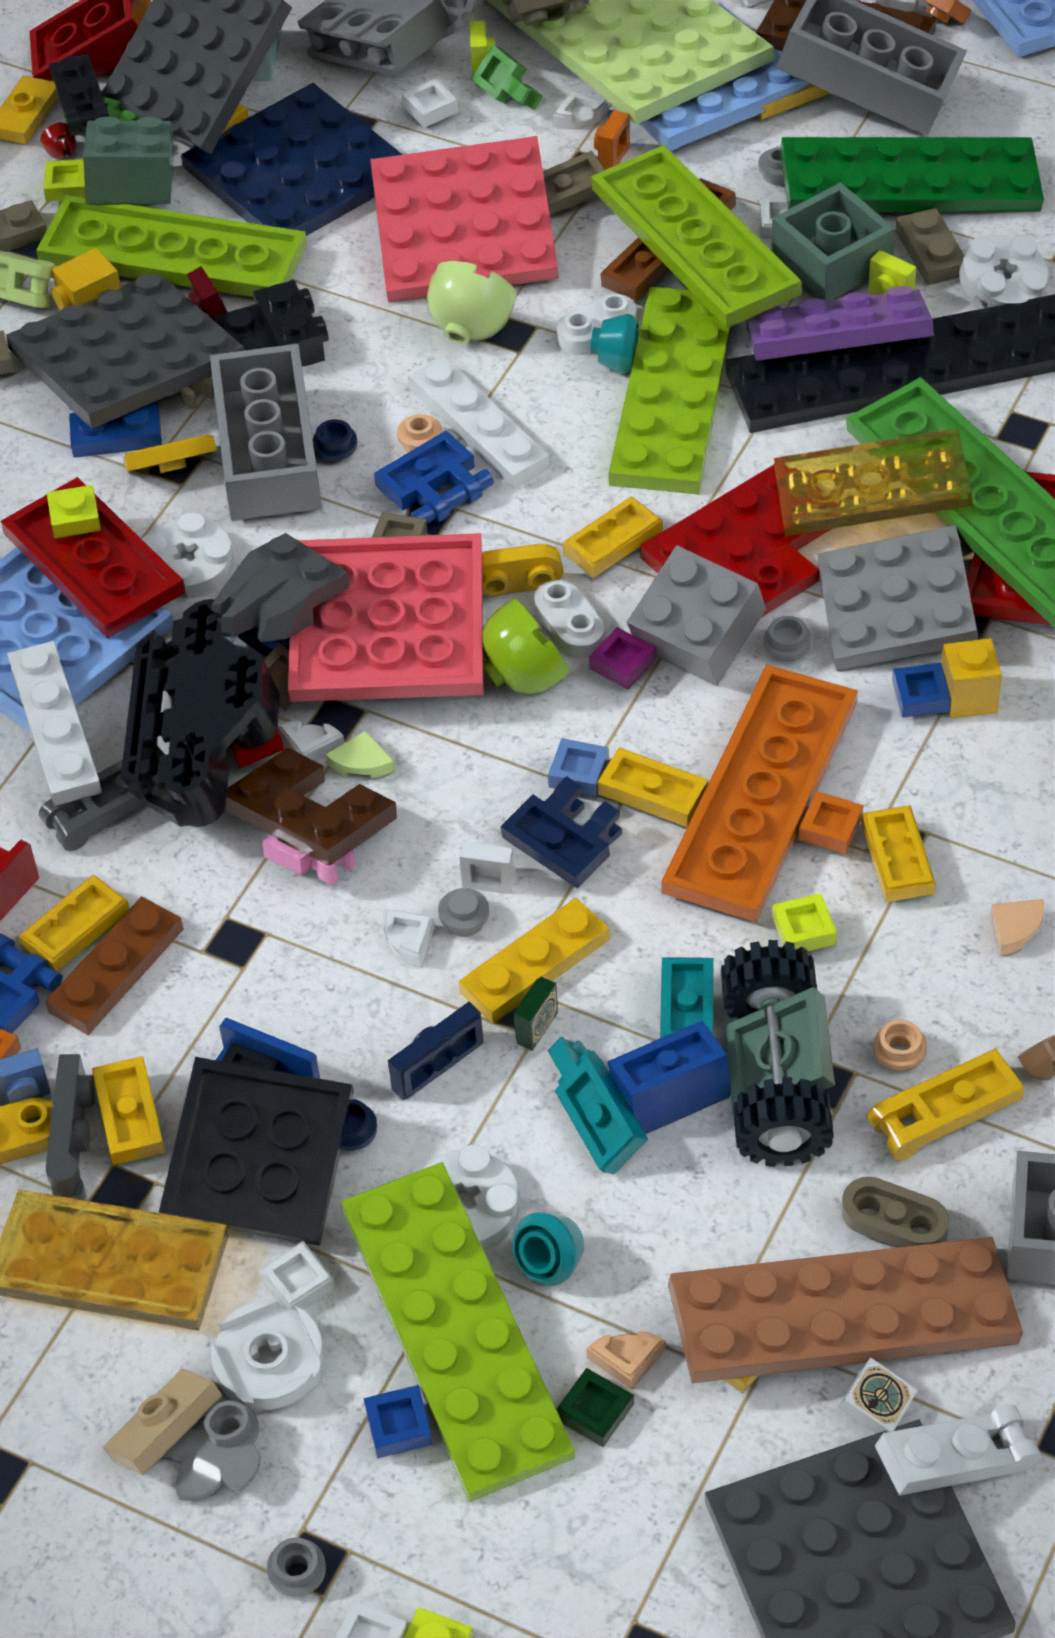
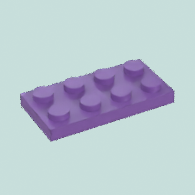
[745,286,934,361]

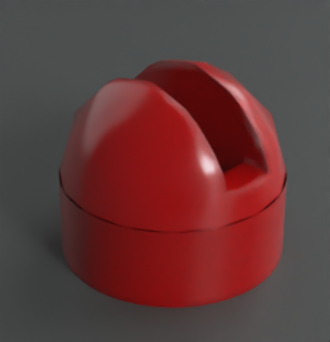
[40,122,77,159]

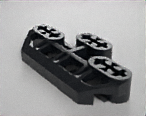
[121,599,280,827]

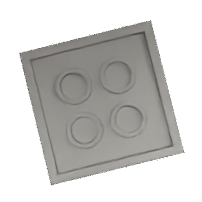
[817,525,979,671]

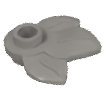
[164,1400,261,1501]

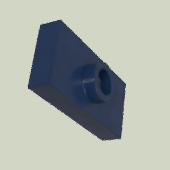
[388,1002,484,1101]

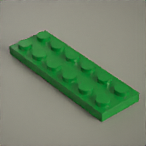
[780,137,1044,212]

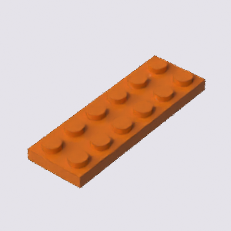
[661,664,858,922]

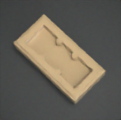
[103,1368,222,1476]

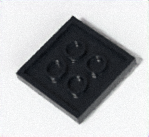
[159,1057,354,1246]

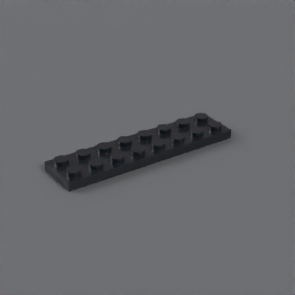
[726,294,1055,433]

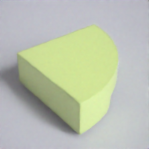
[326,731,395,778]

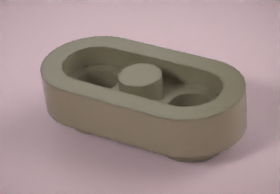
[842,1177,949,1248]

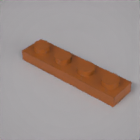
[600,178,736,301]

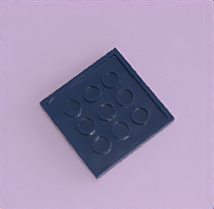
[181,83,403,236]

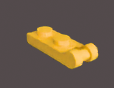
[866,1048,1025,1161]

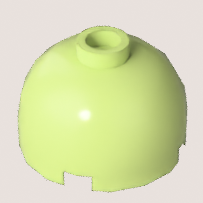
[427,261,517,344]

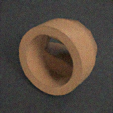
[1017,1035,1055,1080]

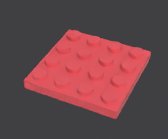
[370,136,559,302]
[288,533,484,702]

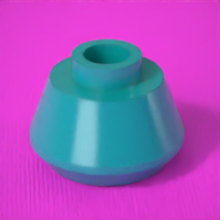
[590,314,639,375]
[513,1212,584,1286]

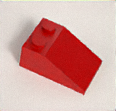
[29,0,152,81]

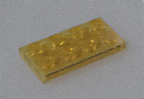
[773,428,973,536]
[0,1189,229,1331]

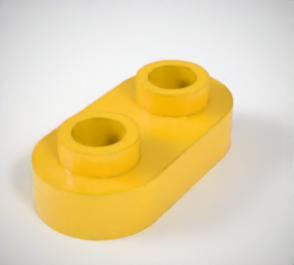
[482,544,564,596]
[0,1097,53,1164]

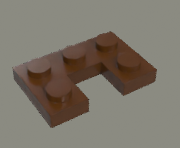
[225,748,397,866]

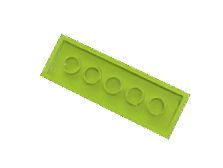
[591,145,802,328]
[36,195,307,297]
[608,287,732,494]
[341,1162,575,1502]

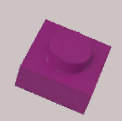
[589,627,656,690]

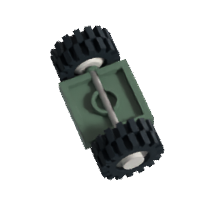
[720,940,835,1167]

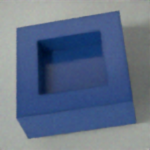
[892,663,951,718]
[363,1385,433,1459]

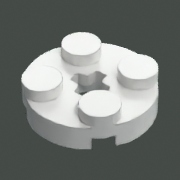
[959,235,1049,308]
[142,512,233,598]
[422,1145,519,1251]
[210,1299,324,1413]

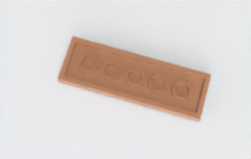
[668,1237,1023,1384]

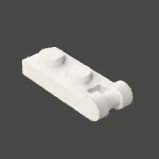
[875,1405,1042,1496]

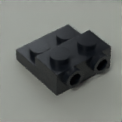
[213,280,329,367]

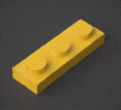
[459,898,610,1024]

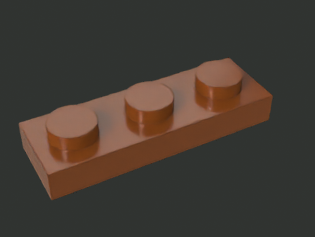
[45,896,184,1035]

